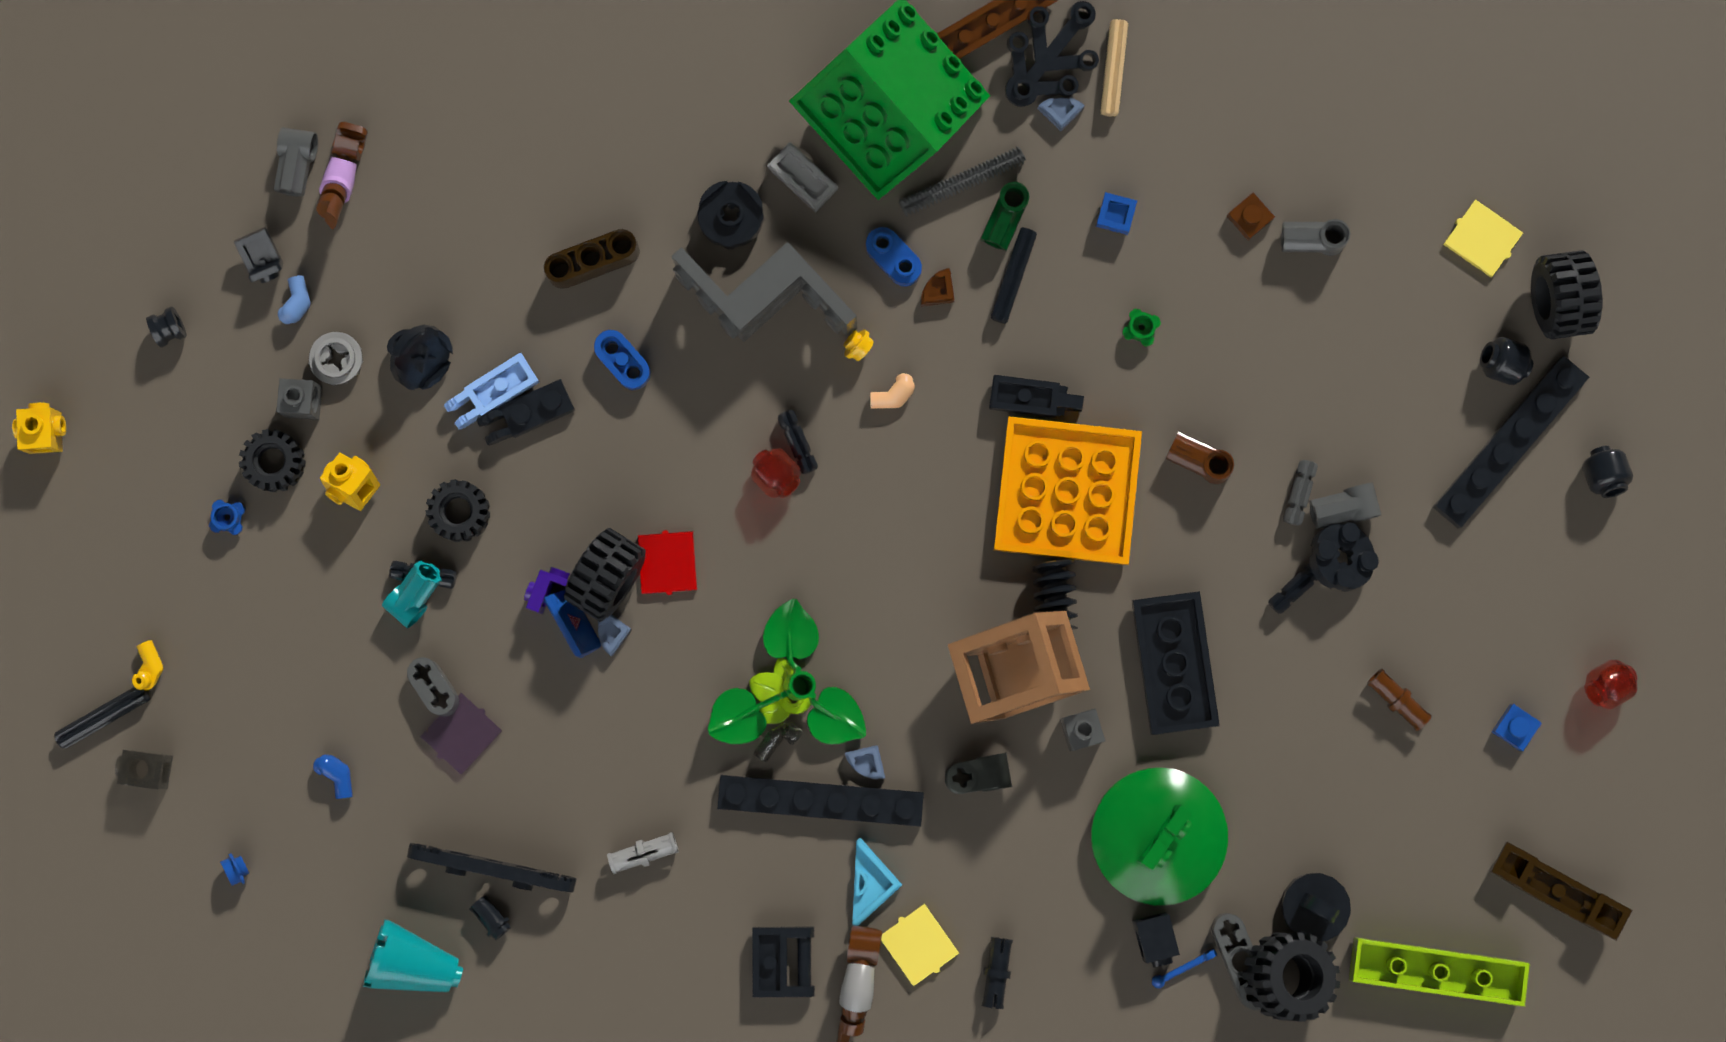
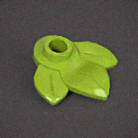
[749,658,811,724]

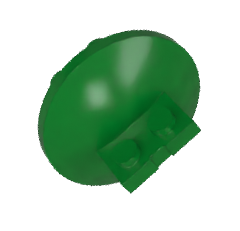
[1091,768,1228,906]

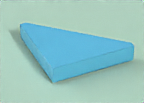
[852,838,902,926]

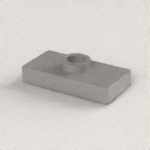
[767,142,838,213]

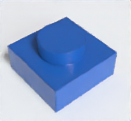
[1096,192,1137,235]
[1491,704,1542,751]

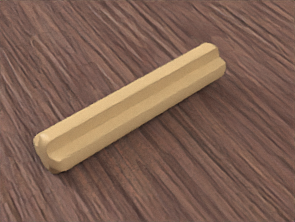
[1100,19,1128,117]

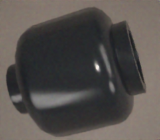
[1480,337,1534,385]
[1583,446,1633,498]

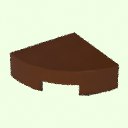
[921,268,955,307]

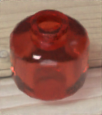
[751,448,801,498]
[1584,659,1638,709]

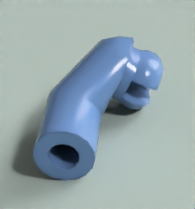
[278,275,311,324]

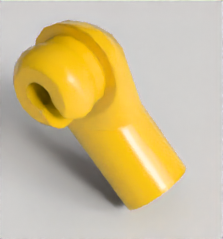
[132,640,164,691]

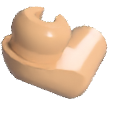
[870,373,915,409]

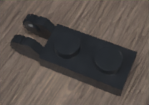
[477,379,575,446]

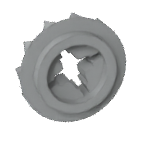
[309,332,364,386]

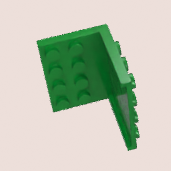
[789,0,990,200]

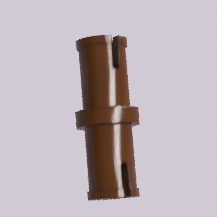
[1367,668,1432,731]

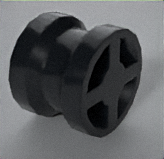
[146,307,187,348]

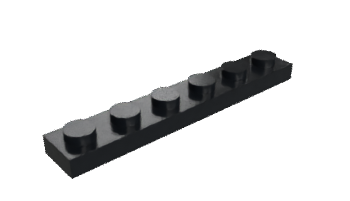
[1433,356,1589,529]
[717,775,924,827]

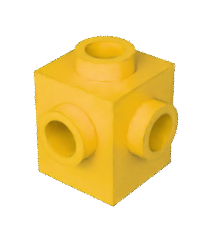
[12,402,66,454]
[319,452,381,511]

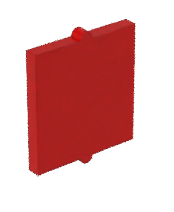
[638,530,697,596]

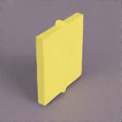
[1443,199,1523,277]
[881,903,959,986]

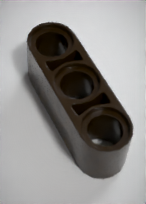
[544,229,640,289]

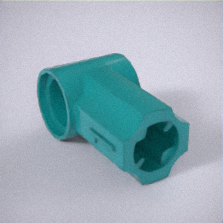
[382,560,442,629]

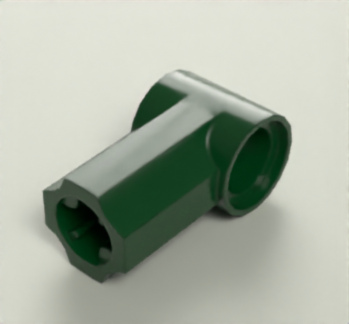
[980,182,1029,251]

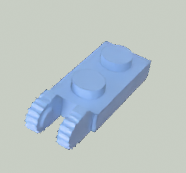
[444,353,540,429]

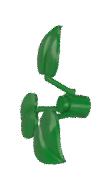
[707,598,866,745]

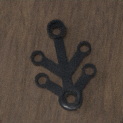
[1005,1,1099,107]

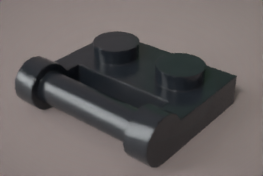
[752,926,815,998]

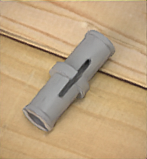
[607,832,679,874]

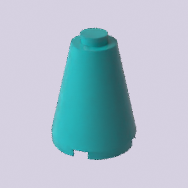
[363,919,463,992]

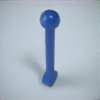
[1152,949,1217,989]

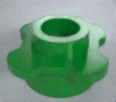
[1122,309,1161,347]

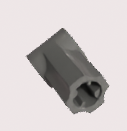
[274,127,318,197]
[1281,219,1351,256]
[1309,482,1381,529]

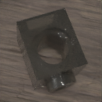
[115,750,173,790]

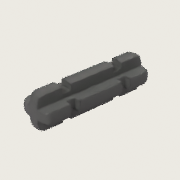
[1283,460,1318,526]

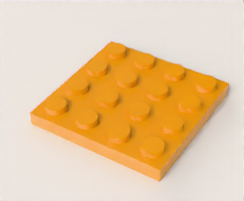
[993,416,1142,565]

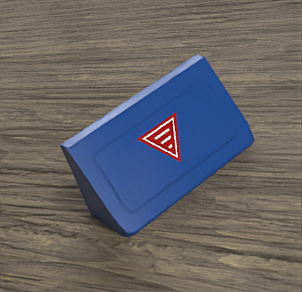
[544,590,601,658]

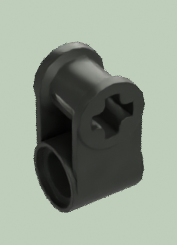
[945,753,1012,794]

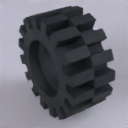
[239,429,306,493]
[425,479,490,542]

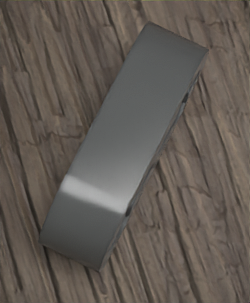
[407,657,459,717]

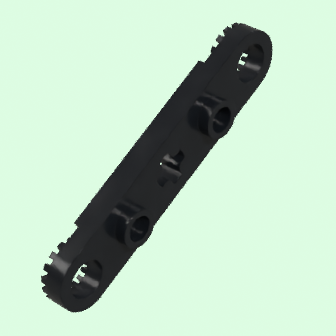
[407,843,576,893]

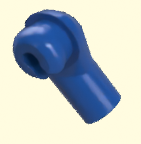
[313,754,353,799]

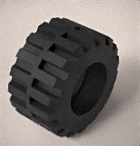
[1531,250,1603,339]
[564,528,646,622]
[1243,933,1340,1021]

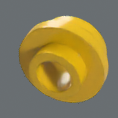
[843,329,874,361]

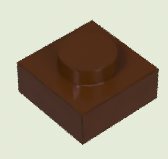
[1227,192,1275,241]

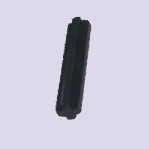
[991,227,1037,324]
[54,687,150,748]

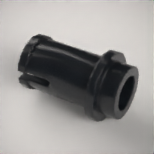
[469,895,511,941]

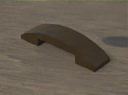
[1490,842,1633,941]

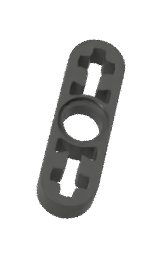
[1211,913,1261,1010]

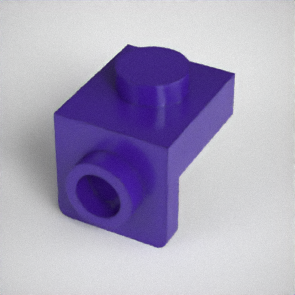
[524,567,570,614]

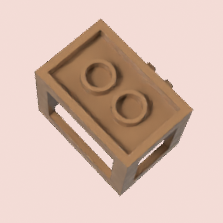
[948,611,1090,724]

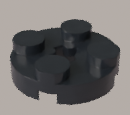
[698,181,764,250]
[1309,522,1379,592]

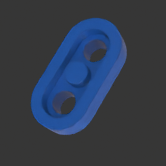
[866,227,922,286]
[594,330,651,390]

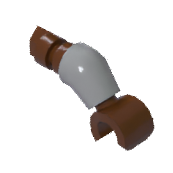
[836,926,882,1042]

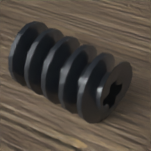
[1033,560,1078,630]

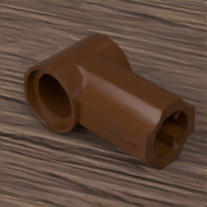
[1166,432,1234,485]

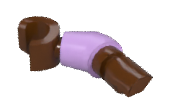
[316,122,368,230]

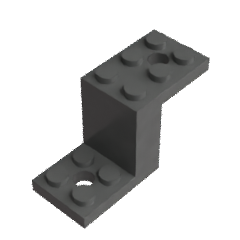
[672,242,857,342]

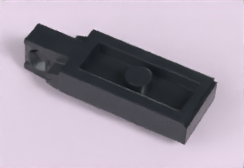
[989,375,1084,418]

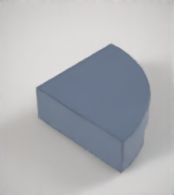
[1038,98,1085,131]
[598,614,632,656]
[845,745,885,779]

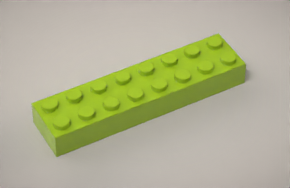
[1349,937,1530,1007]

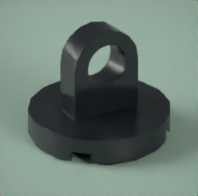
[387,325,453,390]
[1281,873,1351,941]

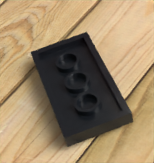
[1131,591,1220,735]

